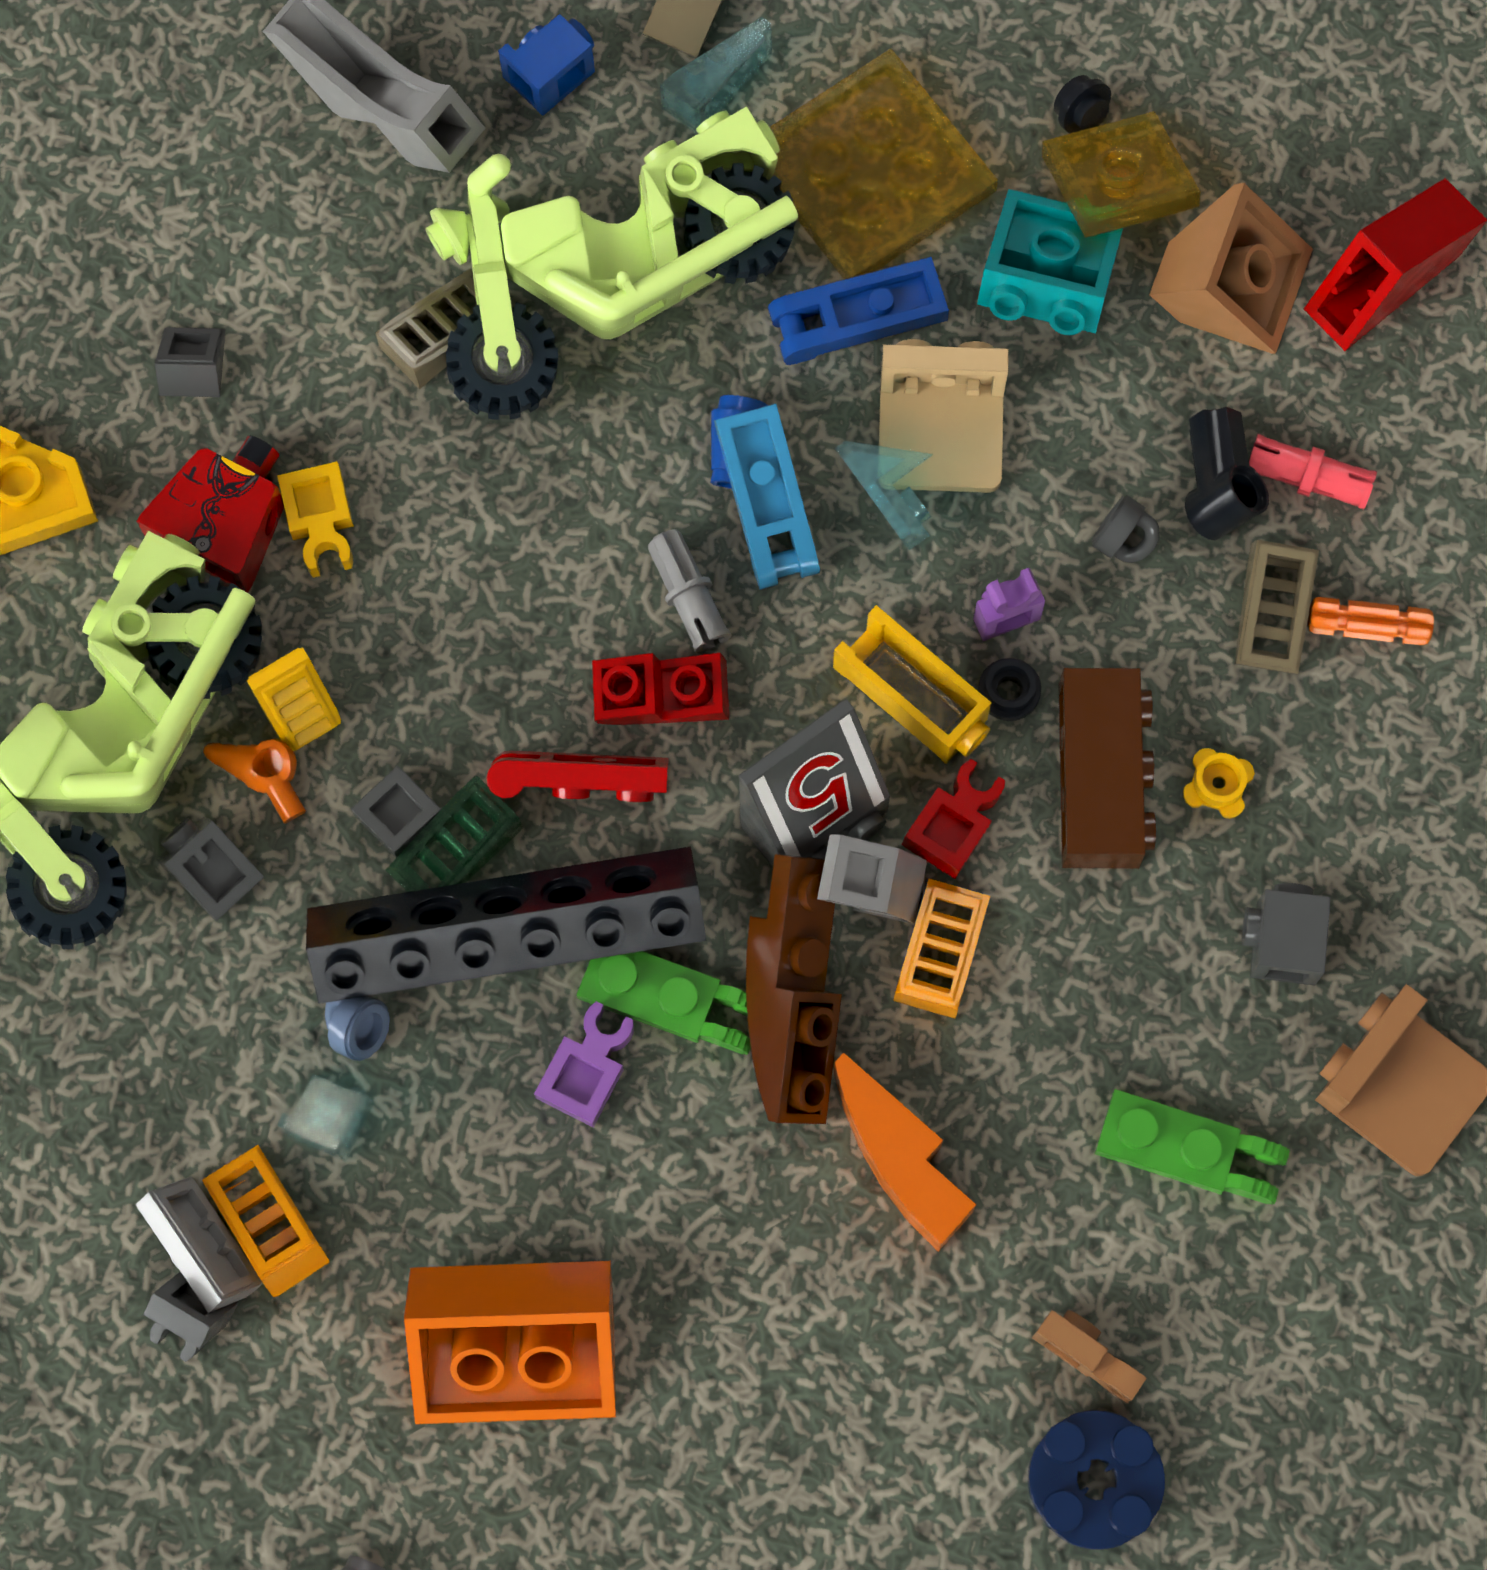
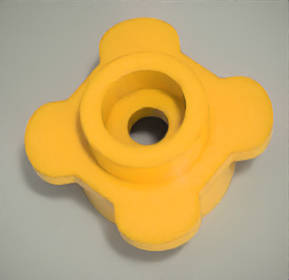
[1183,748,1255,819]

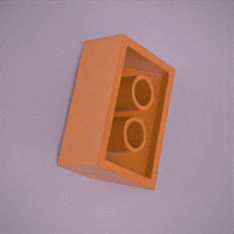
[404,1261,616,1424]

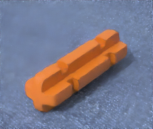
[1308,597,1434,645]

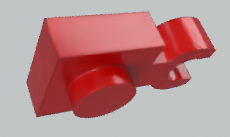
[901,759,1005,879]

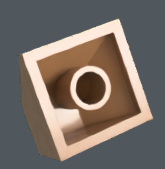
[1149,183,1313,354]

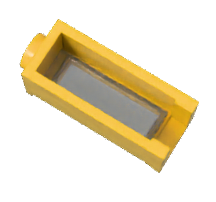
[833,605,991,764]

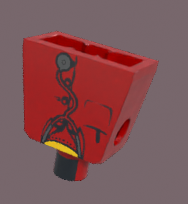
[136,435,284,593]

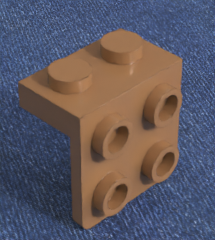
[1315,984,1487,1176]

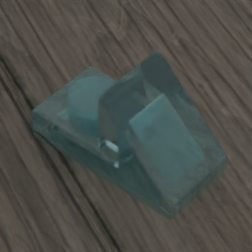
[835,440,933,550]

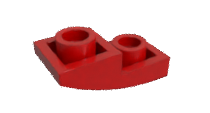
[592,653,729,725]

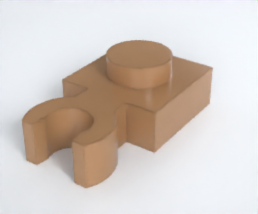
[1032,1310,1147,1404]

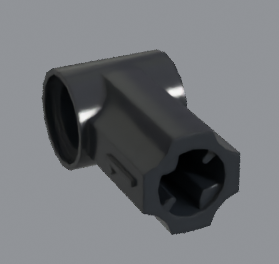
[1185,407,1269,540]

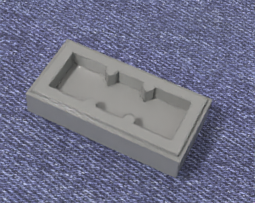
[136,1176,263,1313]

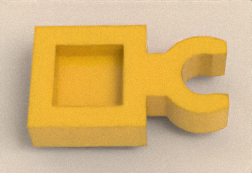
[277,461,354,578]

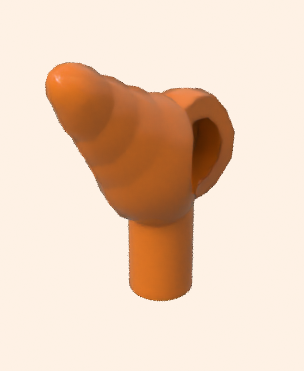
[203,738,306,824]

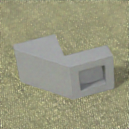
[817,834,927,923]

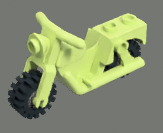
[425,106,798,420]
[0,531,262,949]

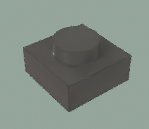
[351,765,444,859]

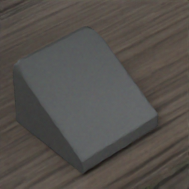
[155,327,225,397]

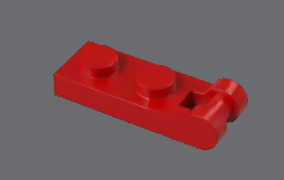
[486,751,669,802]

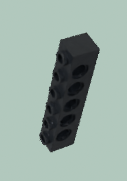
[306,846,707,1004]

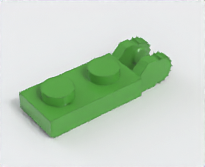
[577,951,751,1055]
[1094,1089,1290,1205]

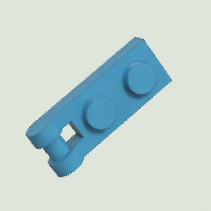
[714,404,820,590]

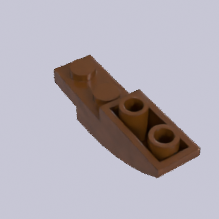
[746,854,842,1124]

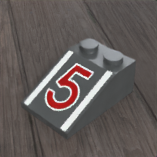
[739,698,890,867]

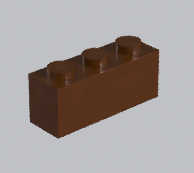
[1058,668,1156,869]

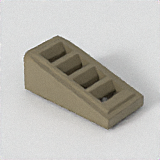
[375,269,476,389]
[1234,540,1319,675]

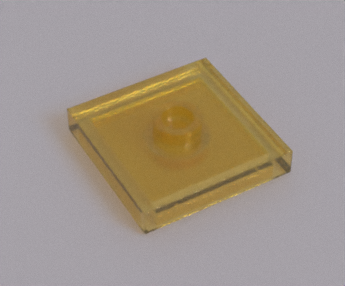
[1042,111,1201,238]

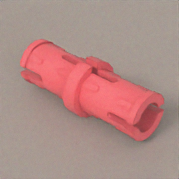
[1249,434,1377,510]

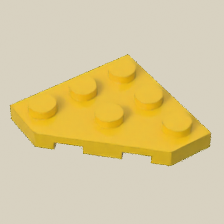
[0,426,98,555]

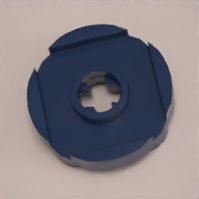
[1028,1410,1165,1550]

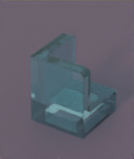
[277,1074,374,1163]

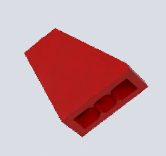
[1304,178,1487,351]

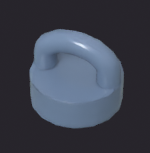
[325,996,390,1061]

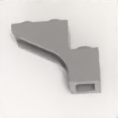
[263,0,486,173]

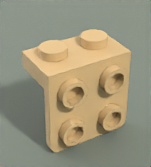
[878,339,1009,493]

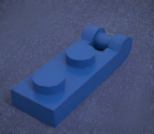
[767,257,949,365]

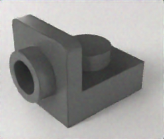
[157,817,264,921]

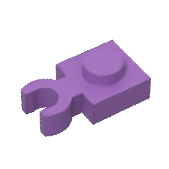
[973,568,1045,641]
[534,1001,634,1128]

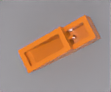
[834,1052,976,1252]

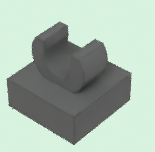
[143,1272,238,1362]

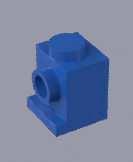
[498,14,595,116]

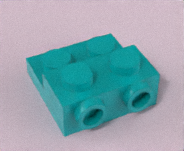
[977,189,1126,335]

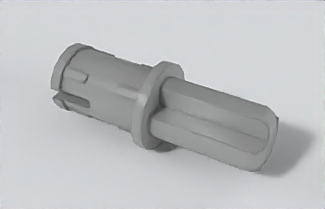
[648,529,732,653]

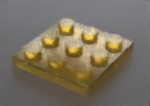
[770,48,998,280]

